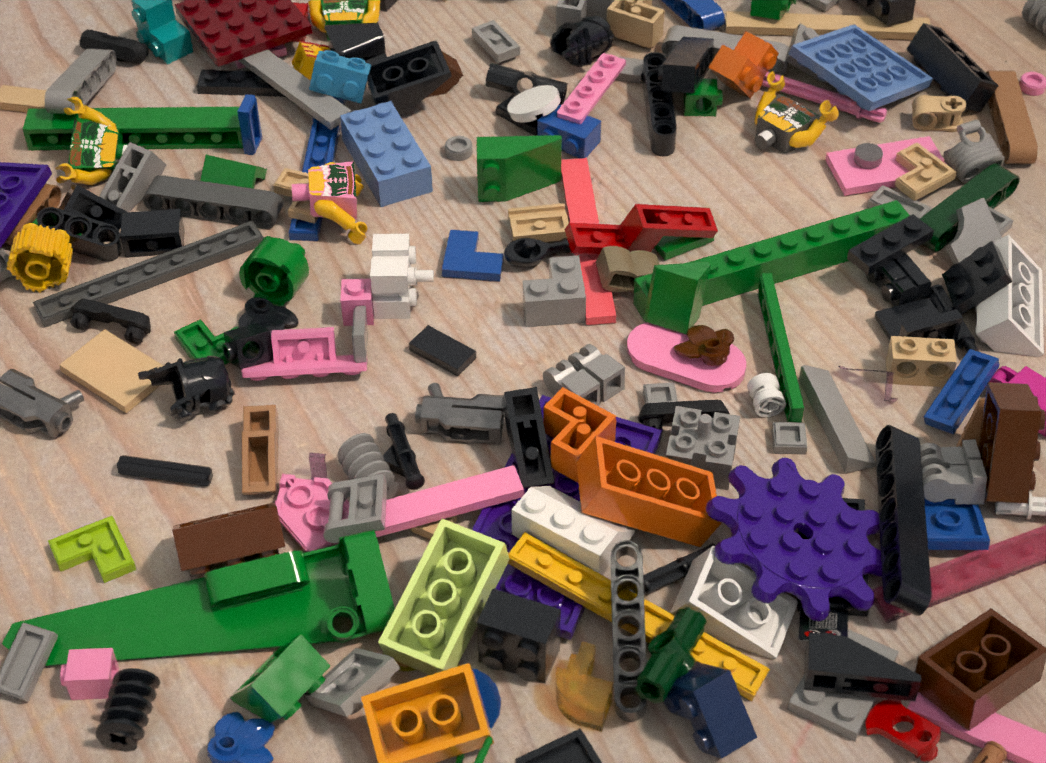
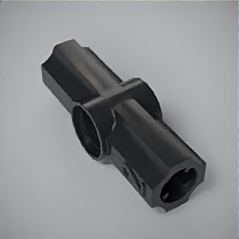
[485,63,568,105]

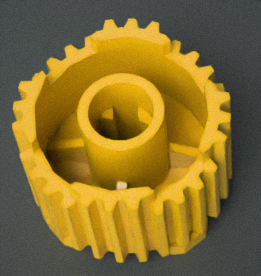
[7,223,73,293]

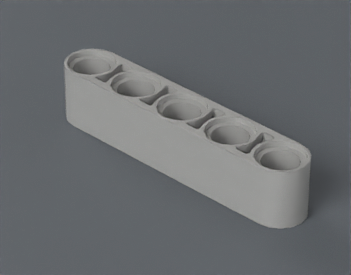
[661,25,789,75]
[44,49,117,114]

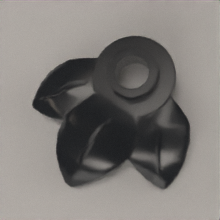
[238,297,299,334]

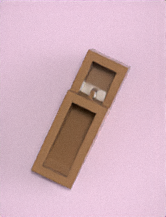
[242,405,279,495]

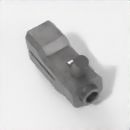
[0,369,84,438]
[415,383,504,444]

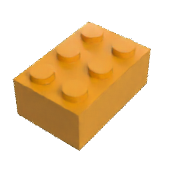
[361,663,495,763]

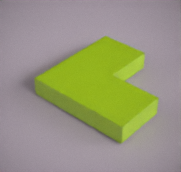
[48,515,137,583]

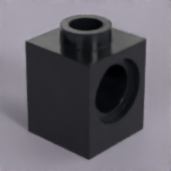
[222,323,274,369]

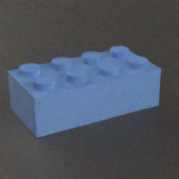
[340,101,433,207]

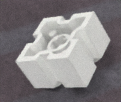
[370,234,434,319]

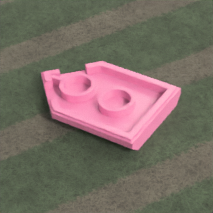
[275,474,349,552]

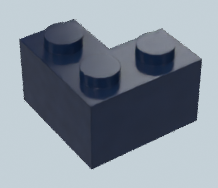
[664,661,757,759]

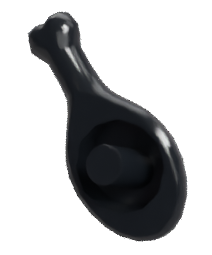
[504,238,571,267]

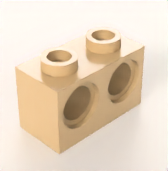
[886,336,957,387]

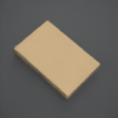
[60,329,164,414]

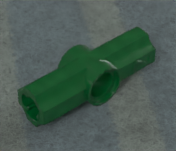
[635,607,707,704]

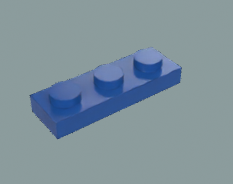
[924,349,999,435]

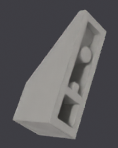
[99,142,166,212]

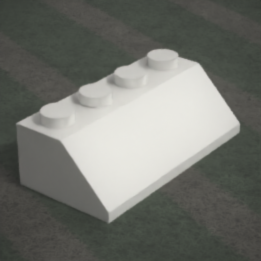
[975,235,1044,357]

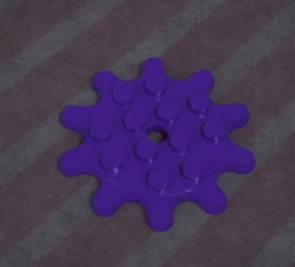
[706,457,882,621]

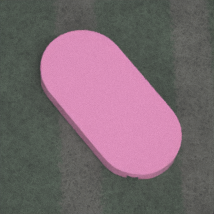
[627,322,746,393]

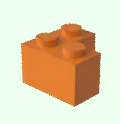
[708,31,779,99]
[543,387,616,483]

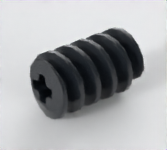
[95,668,160,752]

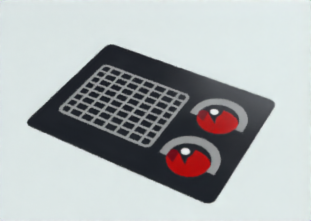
[798,611,848,640]

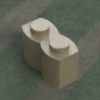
[596,246,659,294]

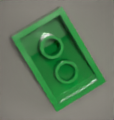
[477,135,562,202]

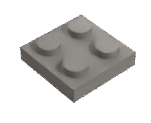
[304,648,400,717]

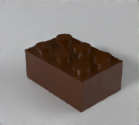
[978,382,1046,503]
[172,502,286,575]
[915,608,1046,731]

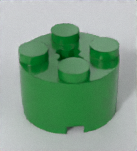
[239,236,309,306]

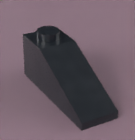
[502,387,555,489]
[804,632,921,702]

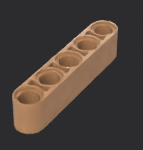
[986,70,1038,164]

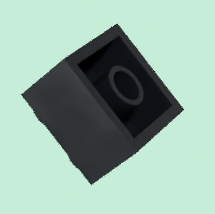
[477,588,561,684]

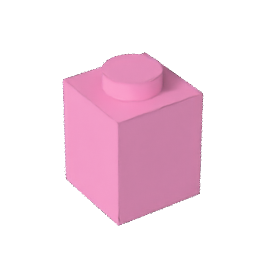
[340,279,374,326]
[60,648,119,700]

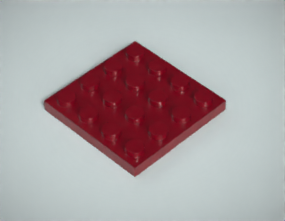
[174,0,313,67]

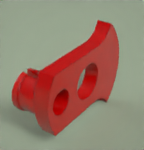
[866,699,941,762]

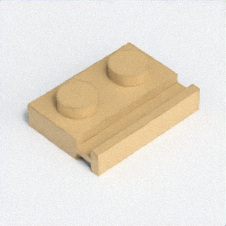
[508,203,569,242]

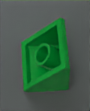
[644,262,711,335]

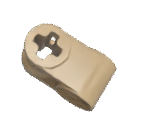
[912,95,966,132]

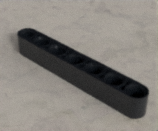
[875,425,932,616]

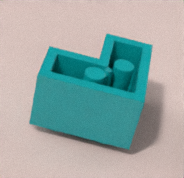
[131,0,193,65]

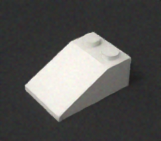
[670,546,798,660]

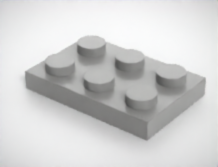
[788,629,899,741]

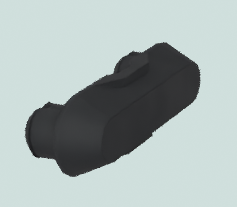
[79,30,149,64]
[70,298,151,344]
[638,400,730,432]

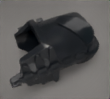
[550,16,615,67]
[138,355,235,421]

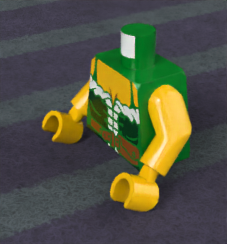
[308,0,380,42]
[55,97,128,185]

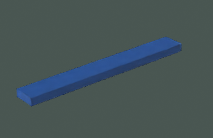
[289,96,346,241]

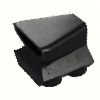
[324,23,387,63]

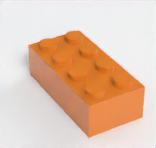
[576,436,722,547]

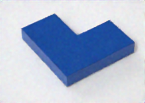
[442,230,504,281]

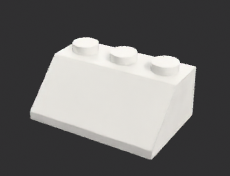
[512,486,635,575]

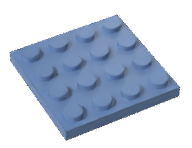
[789,24,933,111]

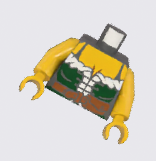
[754,71,839,153]

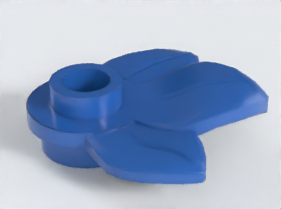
[207,712,275,763]

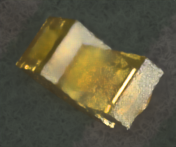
[555,641,614,732]

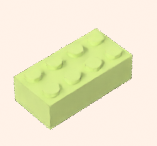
[378,518,510,675]

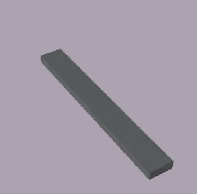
[33,221,264,327]

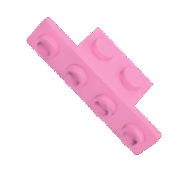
[557,53,626,124]
[241,327,368,381]

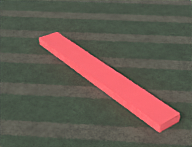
[561,158,616,325]

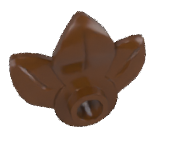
[673,325,734,366]

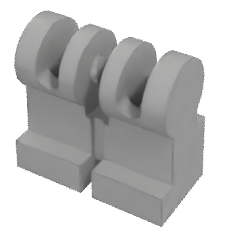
[543,344,625,406]
[920,439,987,504]

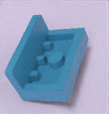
[309,50,371,104]

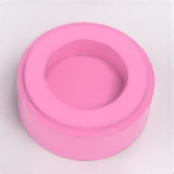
[1019,72,1046,96]

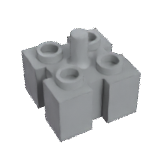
[666,406,740,490]

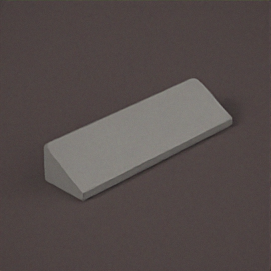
[799,365,876,473]

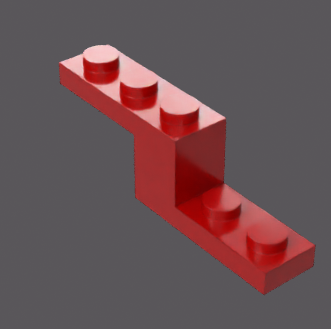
[564,204,718,254]

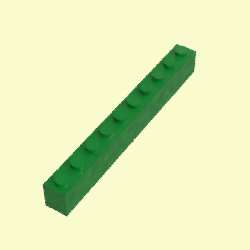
[633,200,910,323]

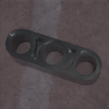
[37,207,121,262]

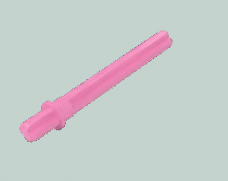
[762,71,887,123]

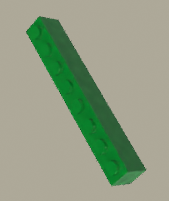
[22,106,243,151]

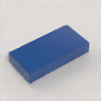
[237,94,262,155]

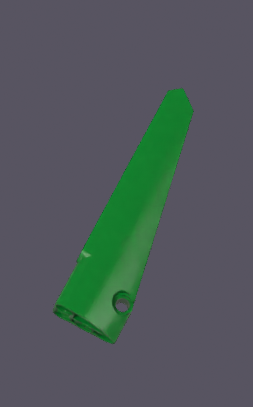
[2,529,395,667]

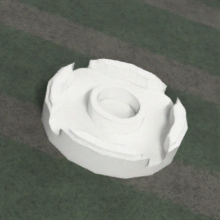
[507,85,560,123]

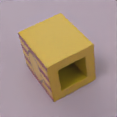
[292,41,331,80]

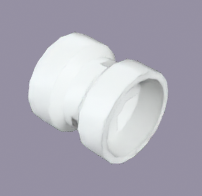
[747,373,786,417]

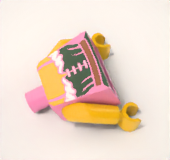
[292,161,367,244]

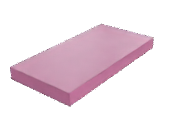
[825,136,946,196]

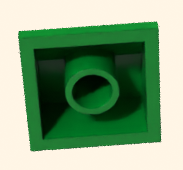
[229,634,331,723]

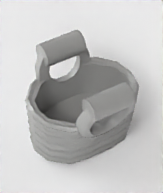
[944,120,1005,183]

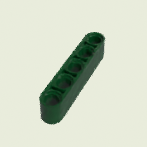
[920,163,1020,252]

